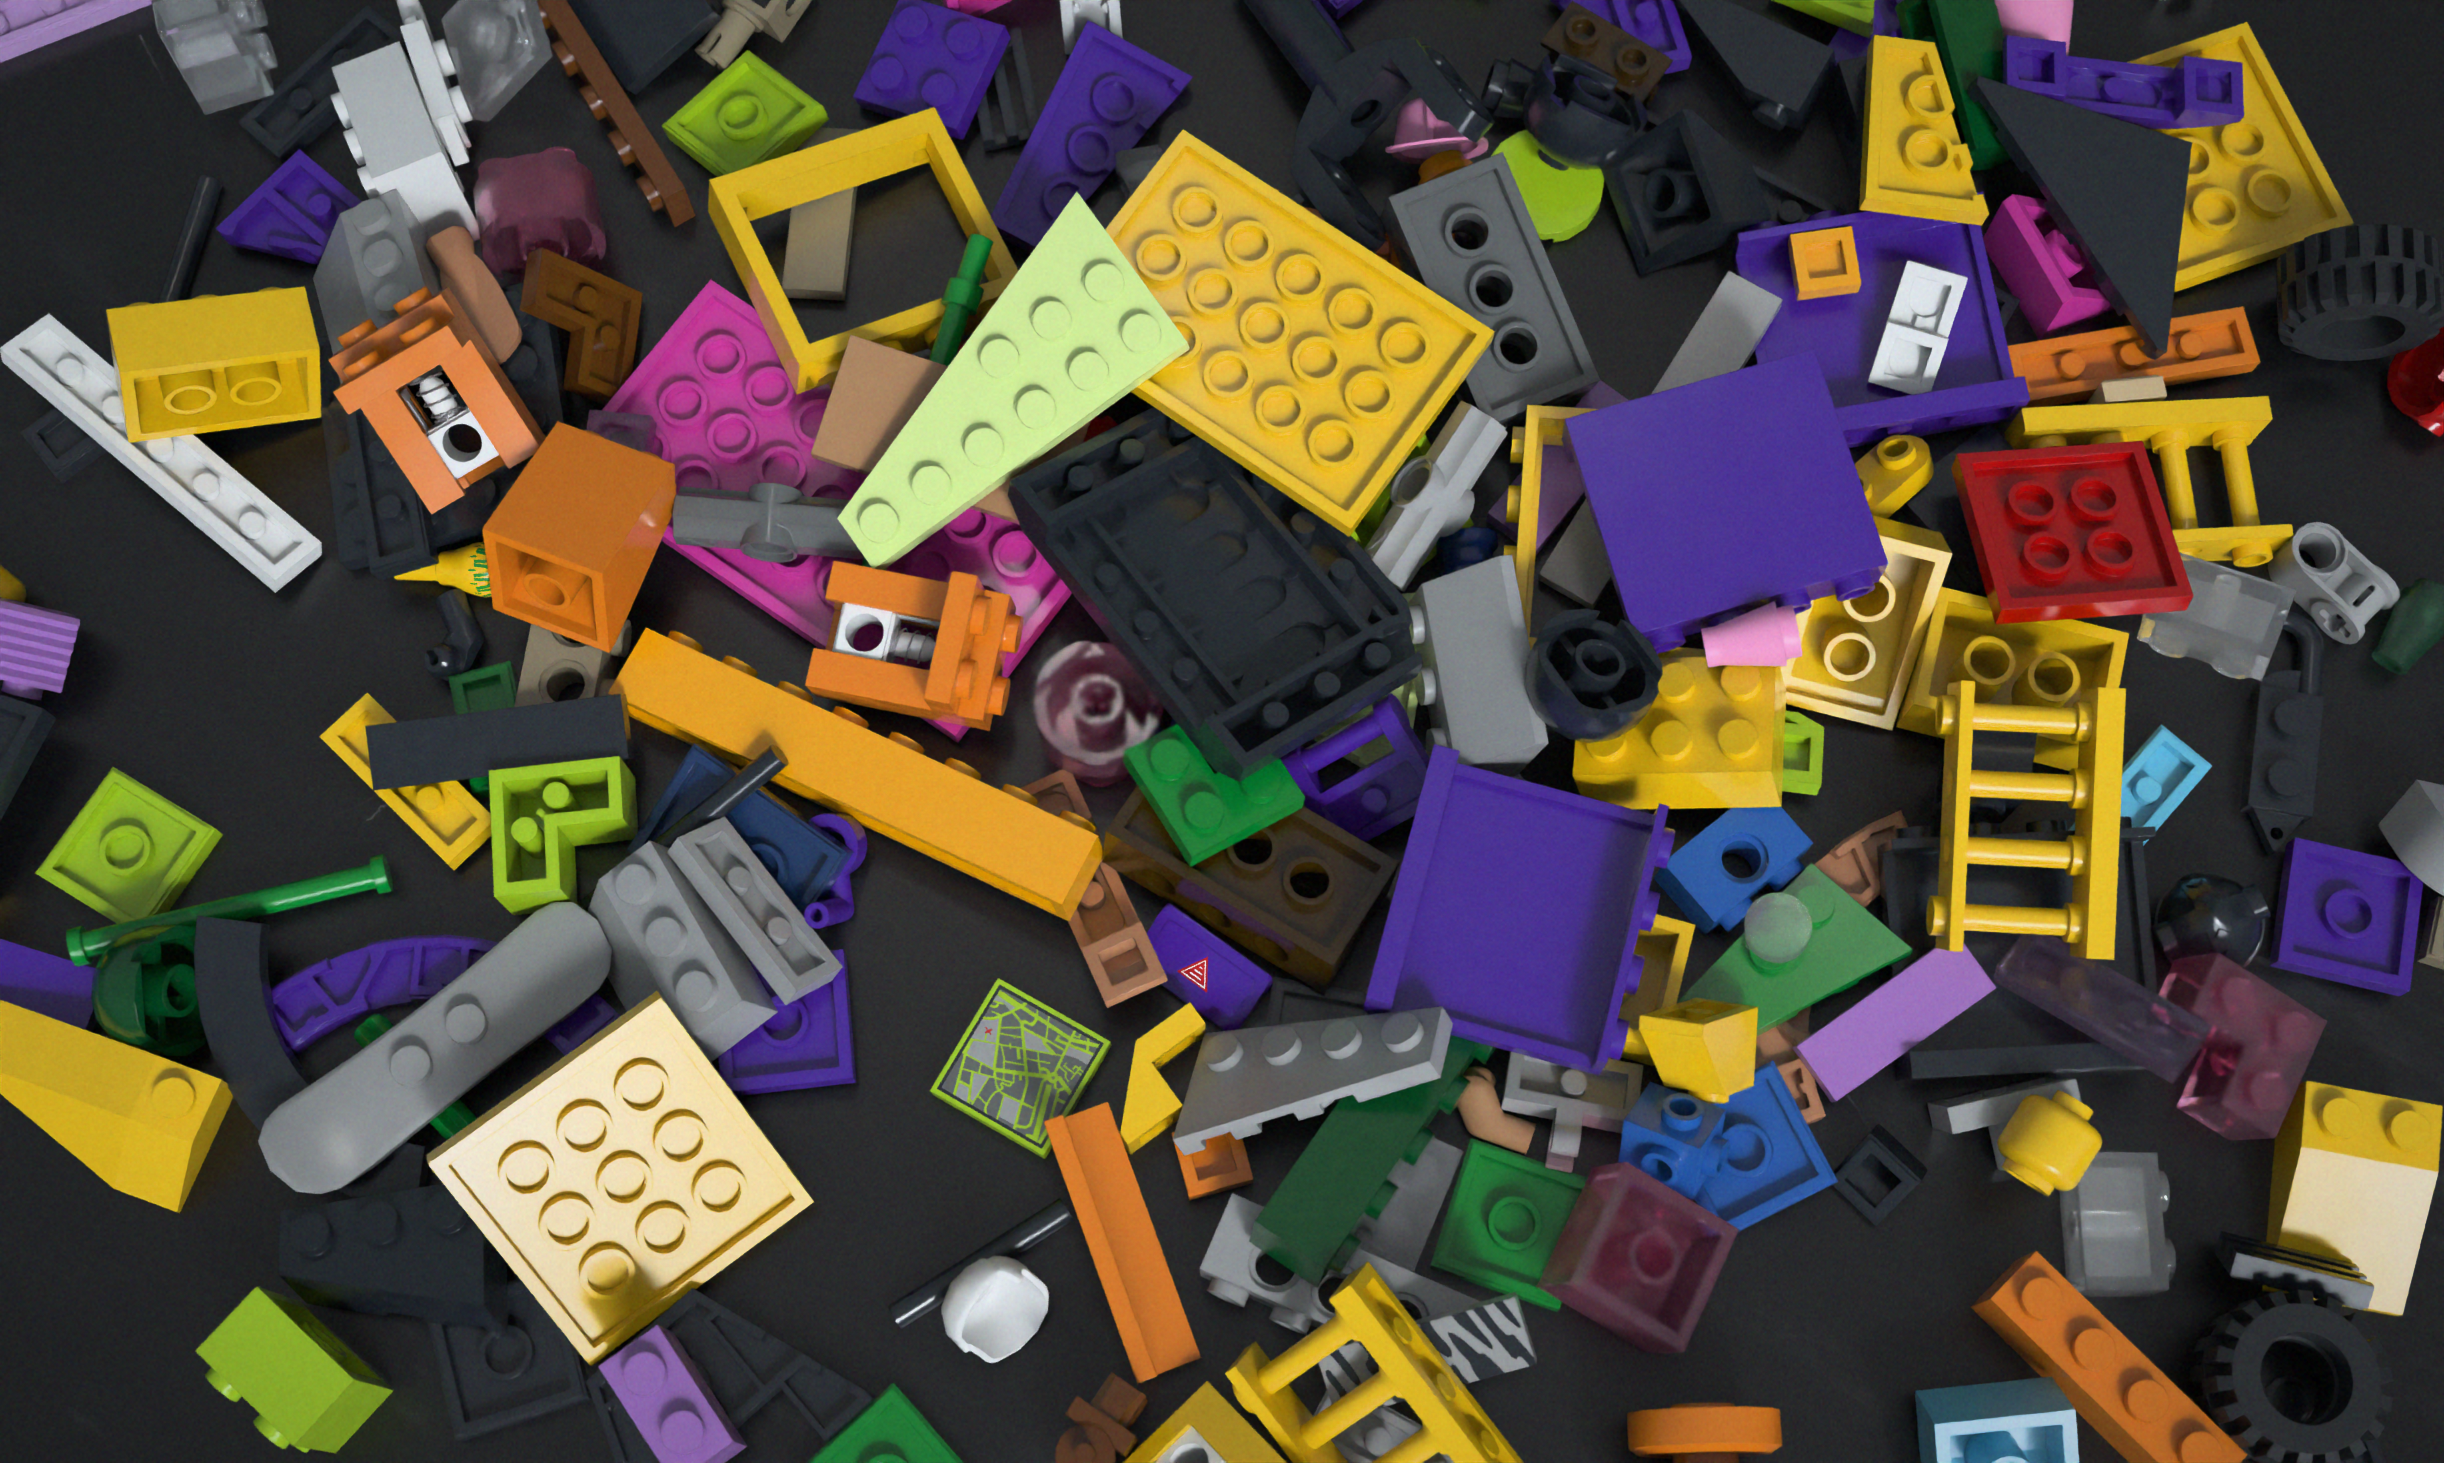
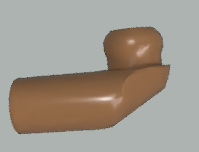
[1457,1066,1536,1155]

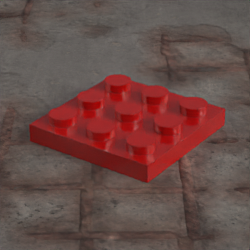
[1951,441,2194,625]

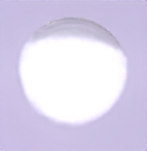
[1744,893,1812,963]

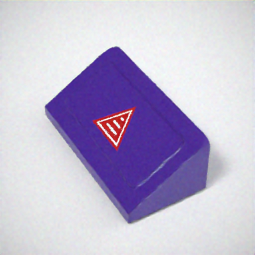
[1147,903,1273,1031]

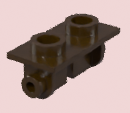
[1540,1,1673,108]

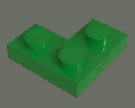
[1123,724,1305,867]

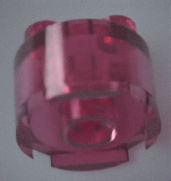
[473,146,607,283]
[1034,640,1165,787]

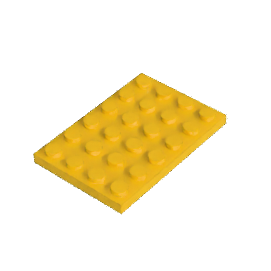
[1105,130,1495,537]

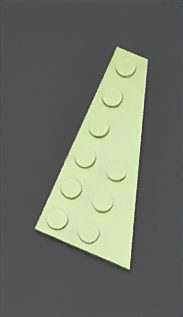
[837,192,1190,570]

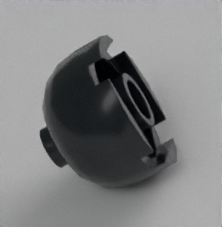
[1522,54,1648,171]
[1525,608,1663,743]

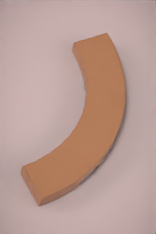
[1755,810,1908,1124]

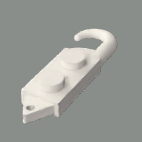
[396,0,474,167]

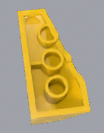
[0,1000,234,1213]

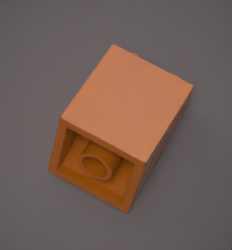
[482,421,676,653]

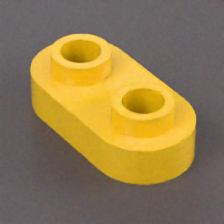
[1855,435,1934,519]

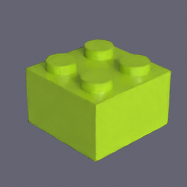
[196,1286,394,1453]

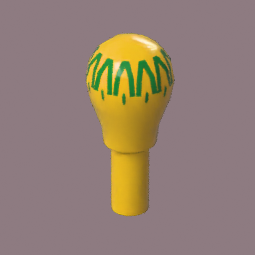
[394,542,491,598]

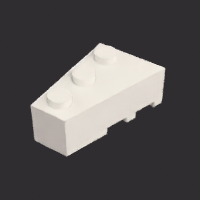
[330,41,485,242]

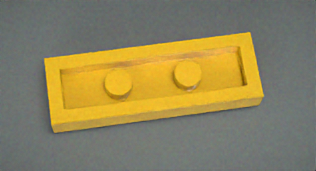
[319,693,491,870]

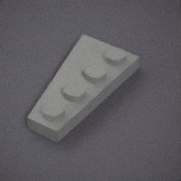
[1172,1007,1453,1156]

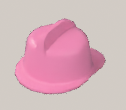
[1385,97,1489,164]

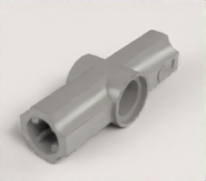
[1364,401,1507,592]

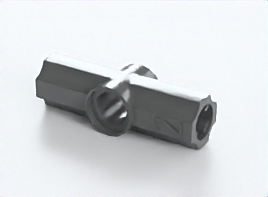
[672,483,864,563]

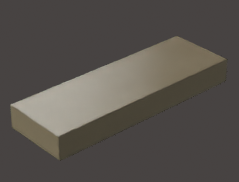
[782,127,860,301]

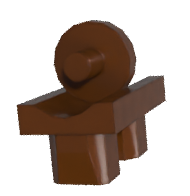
[1055,1372,1149,1463]

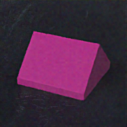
[1983,194,2114,340]

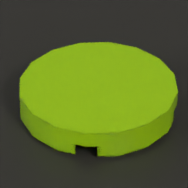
[1492,130,1604,243]

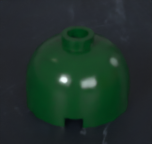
[91,925,207,1056]

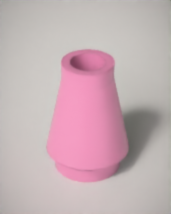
[1701,601,1802,668]

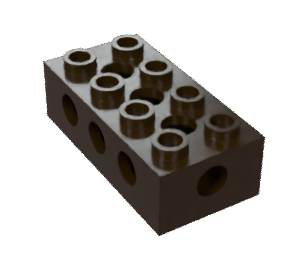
[1102,756,1399,994]

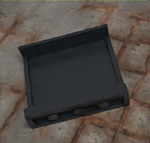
[1877,817,2179,1081]

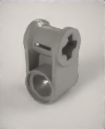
[2268,522,2400,645]

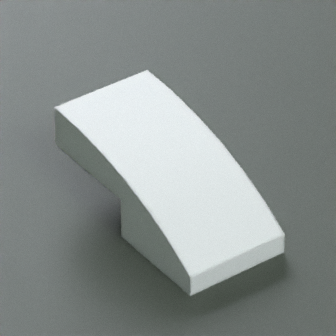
[1868,259,1968,395]

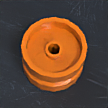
[1627,1402,1782,1463]

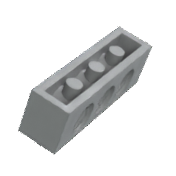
[1200,1193,1480,1335]

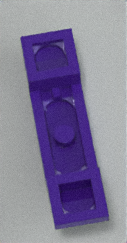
[2003,35,2244,129]

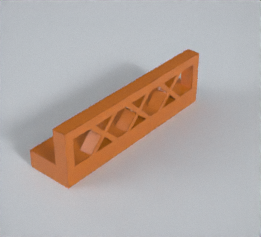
[1043,1102,1201,1383]

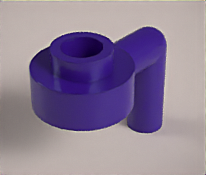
[804,812,867,929]

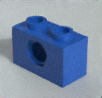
[1654,807,1813,937]

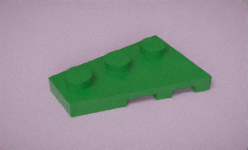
[1677,863,1913,1036]

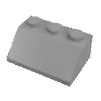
[313,189,443,386]
[1408,555,1549,777]
[587,840,778,1062]

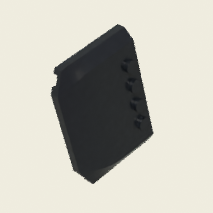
[1008,407,1423,782]

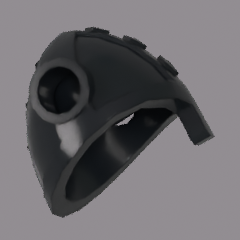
[2152,871,2270,980]

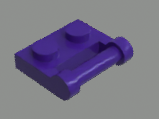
[1281,693,1430,842]

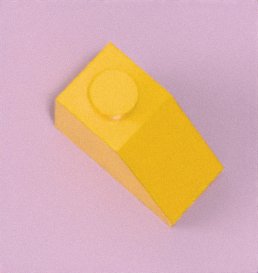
[1639,998,1758,1104]

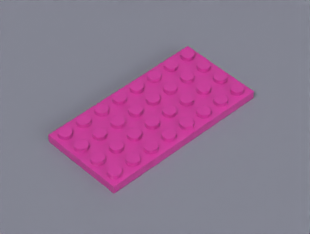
[586,279,1072,743]

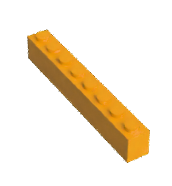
[608,628,1103,922]

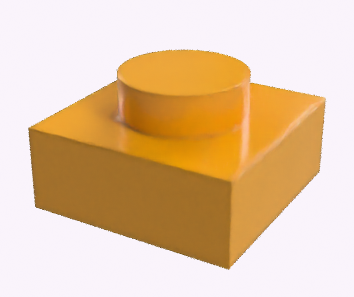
[1787,226,1861,301]

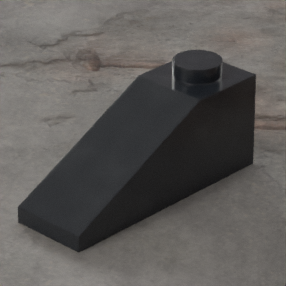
[1674,0,1836,133]

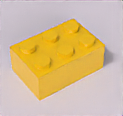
[106,286,321,443]
[1896,586,2129,771]
[1573,657,1786,809]

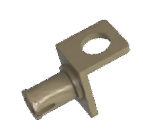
[695,0,812,72]

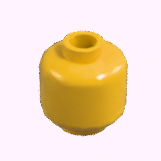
[1997,1090,2102,1196]

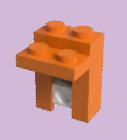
[328,285,546,514]
[805,561,1024,731]

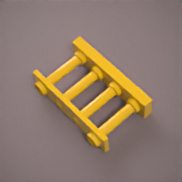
[2005,396,2294,567]
[1926,680,2126,960]
[1225,1261,1524,1463]

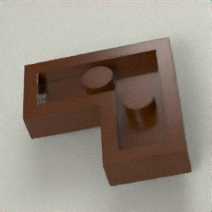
[520,247,643,406]

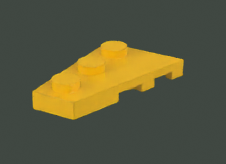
[1859,35,1989,226]

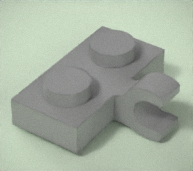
[1501,1051,1644,1173]

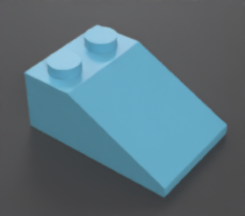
[1915,1377,2079,1463]

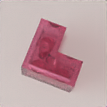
[2149,953,2327,1140]

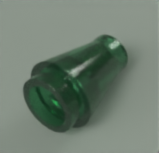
[2372,578,2444,675]

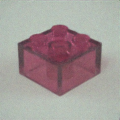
[1537,1162,1739,1353]

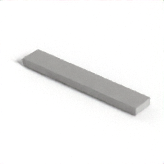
[1538,271,1783,610]

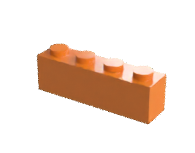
[1971,1251,2247,1463]

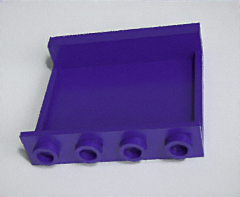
[1732,192,2030,448]
[1562,348,1889,654]
[1363,744,1675,1076]

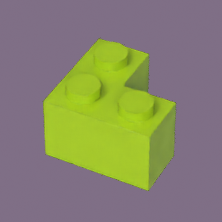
[489,756,638,915]

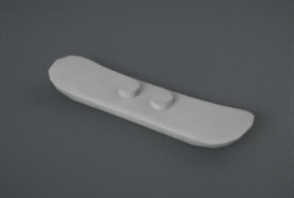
[258,902,612,1194]

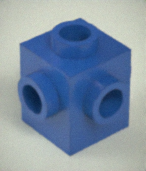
[1617,1082,1730,1200]

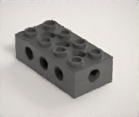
[1380,152,1600,428]

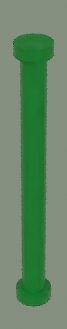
[66,853,393,967]

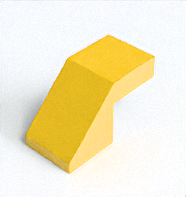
[1120,1002,1206,1155]

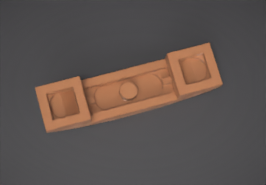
[1020,766,1168,1008]

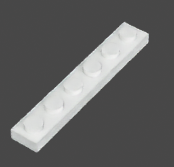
[0,313,322,593]

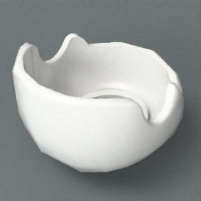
[941,1256,1049,1363]

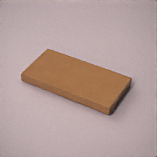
[811,335,1091,525]

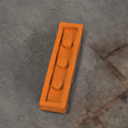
[2008,306,2260,408]

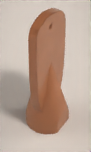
[426,226,522,365]

